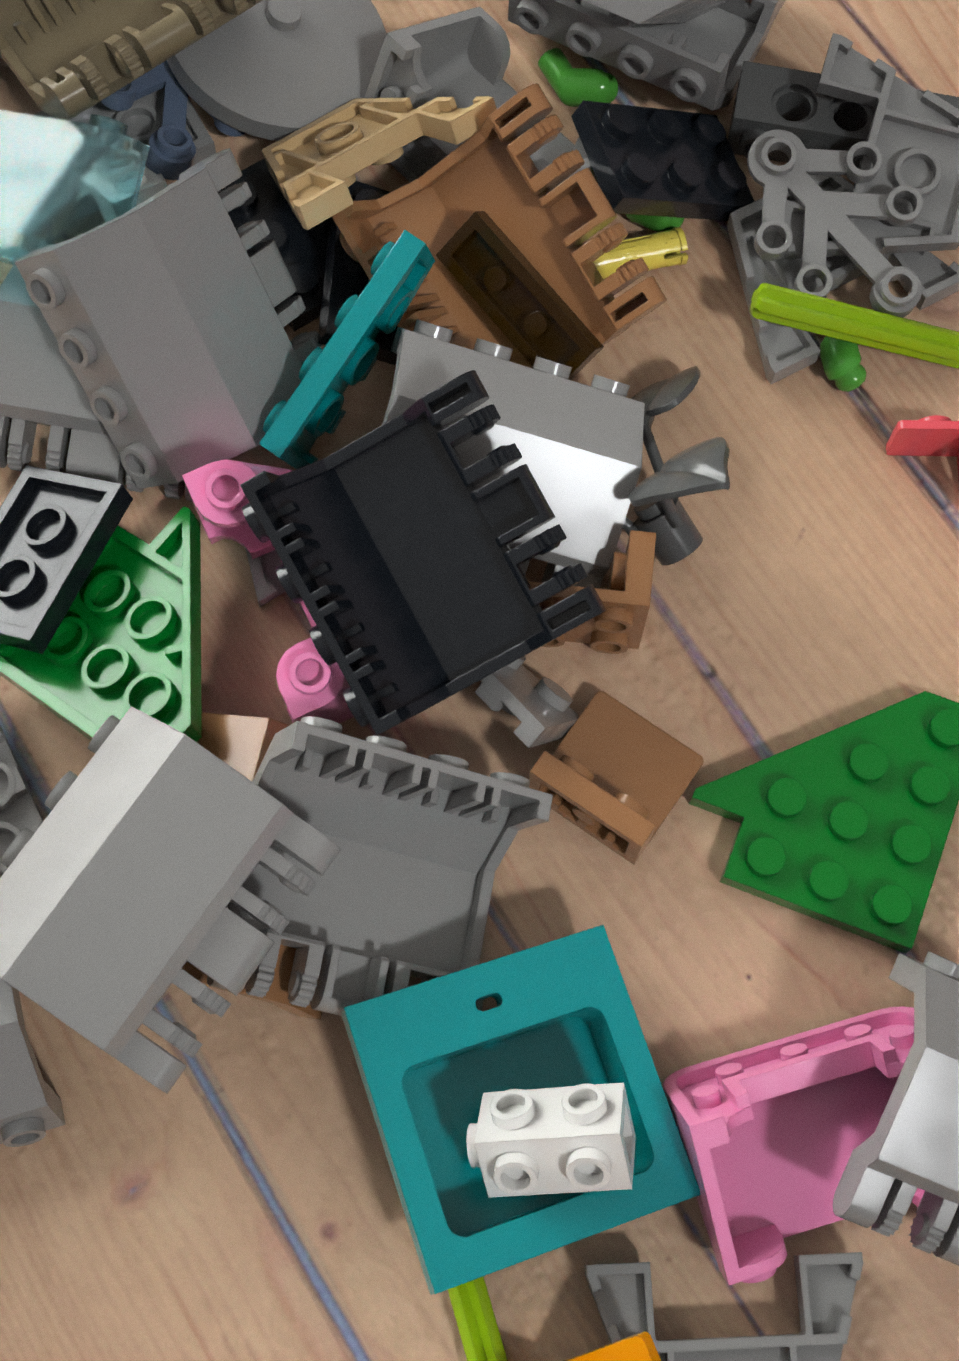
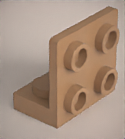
[528,530,656,654]
[529,691,704,865]

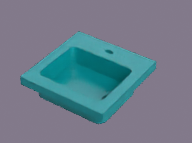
[340,925,701,1295]

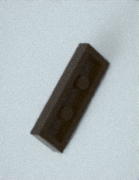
[436,211,604,380]

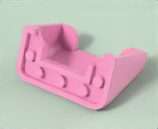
[182,459,354,724]
[663,1006,925,1285]

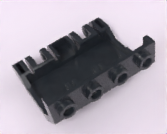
[240,370,607,735]

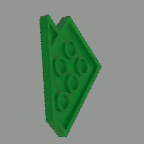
[689,691,959,954]

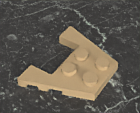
[261,96,497,230]

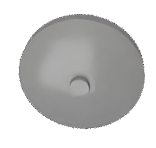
[167,0,386,141]

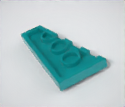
[259,230,435,469]

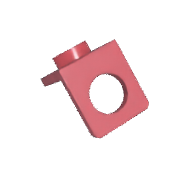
[886,415,959,480]

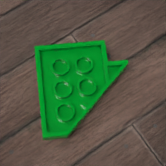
[0,506,202,742]

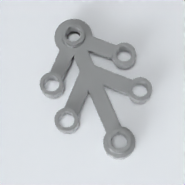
[747,129,923,318]

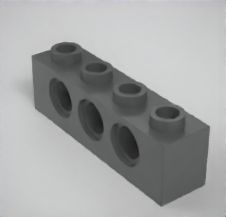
[727,61,959,168]

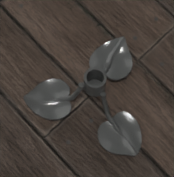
[622,366,730,566]

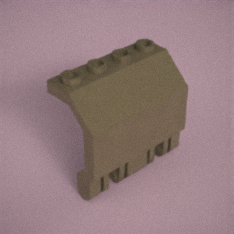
[0,0,263,124]

